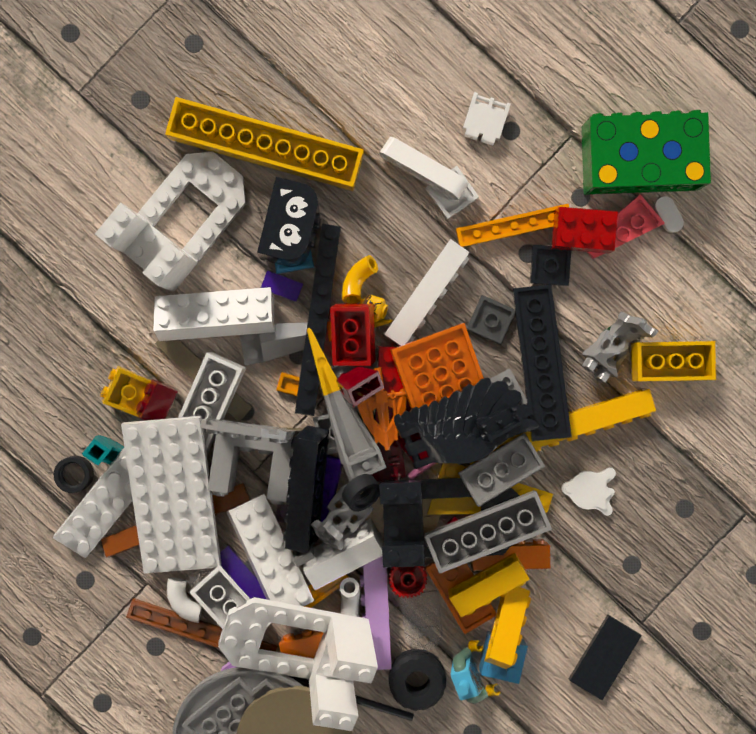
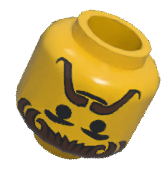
[359,295,388,322]

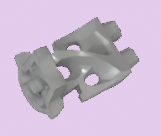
[582,312,658,383]
[311,484,374,551]

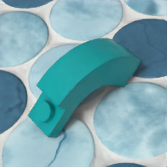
[82,435,124,466]

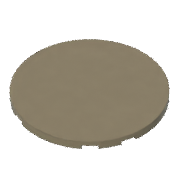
[236,686,352,734]

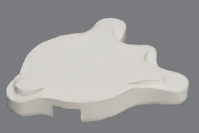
[561,467,616,516]

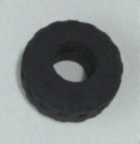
[388,648,446,711]

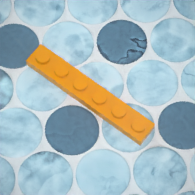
[456,203,569,247]

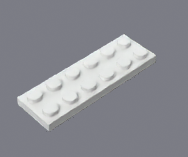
[53,447,133,558]

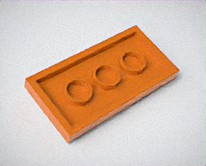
[425,562,496,635]

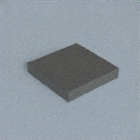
[466,295,515,345]

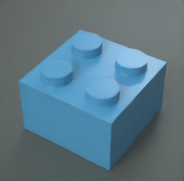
[479,631,528,684]

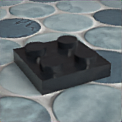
[529,245,572,286]

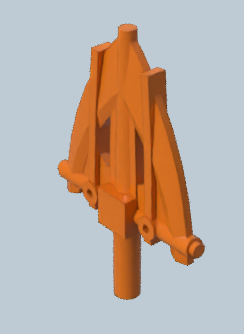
[357,367,407,450]

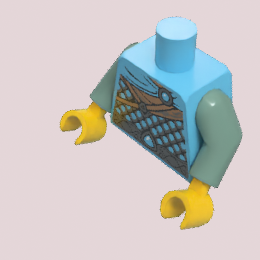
[451,640,500,704]

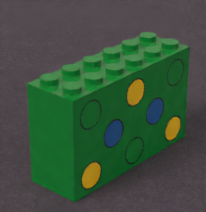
[581,110,711,195]

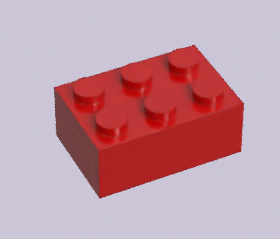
[551,207,618,254]
[330,304,376,366]

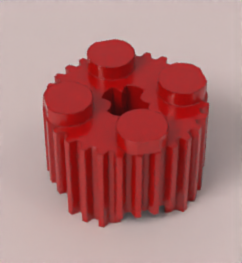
[388,566,428,598]

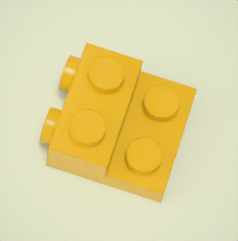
[100,366,152,417]

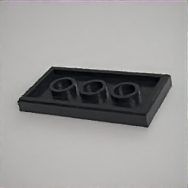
[568,614,642,700]

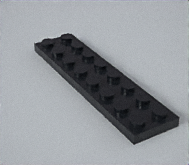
[512,284,572,442]

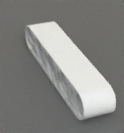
[379,137,469,200]

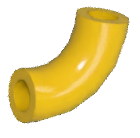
[342,255,378,304]

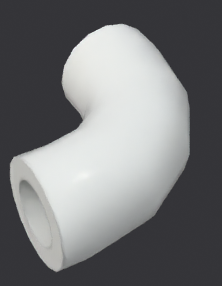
[167,578,203,623]
[340,578,360,617]

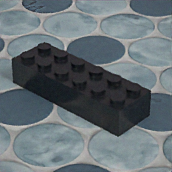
[283,425,330,553]

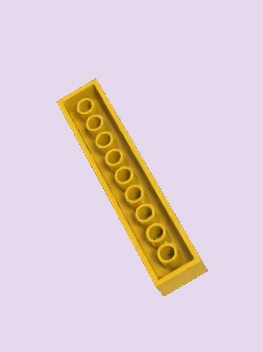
[165,97,364,191]

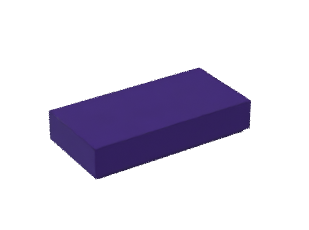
[261,270,303,302]

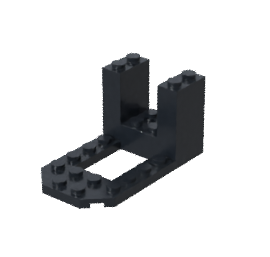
[379,478,520,568]

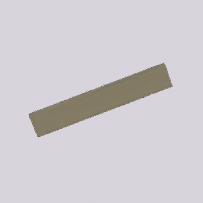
[155,340,253,422]

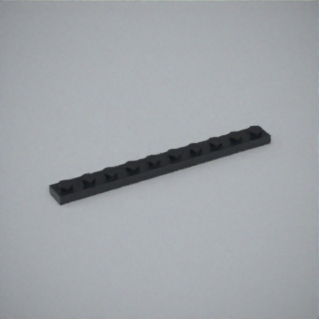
[295,224,341,416]

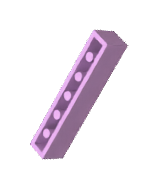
[360,556,391,670]

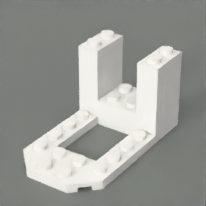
[95,151,246,292]
[218,597,378,731]

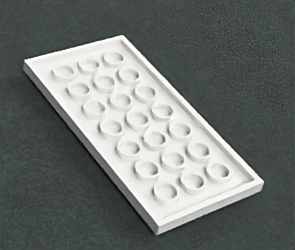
[121,416,221,574]

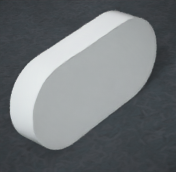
[653,196,684,233]

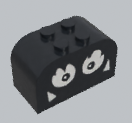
[257,177,321,267]

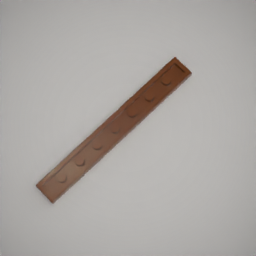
[101,483,250,558]
[126,598,278,652]

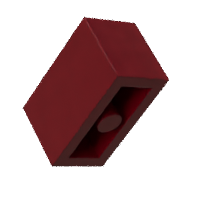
[136,379,178,421]

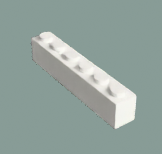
[384,239,469,346]

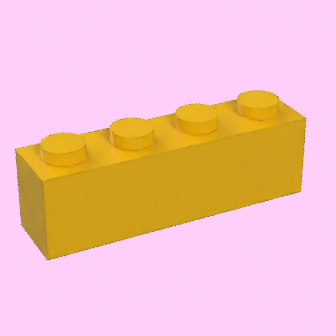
[448,553,530,617]
[484,587,531,669]

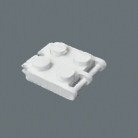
[462,92,511,146]

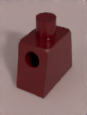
[336,366,384,407]

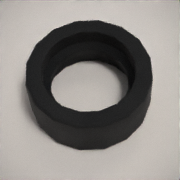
[53,456,94,493]
[342,474,380,512]

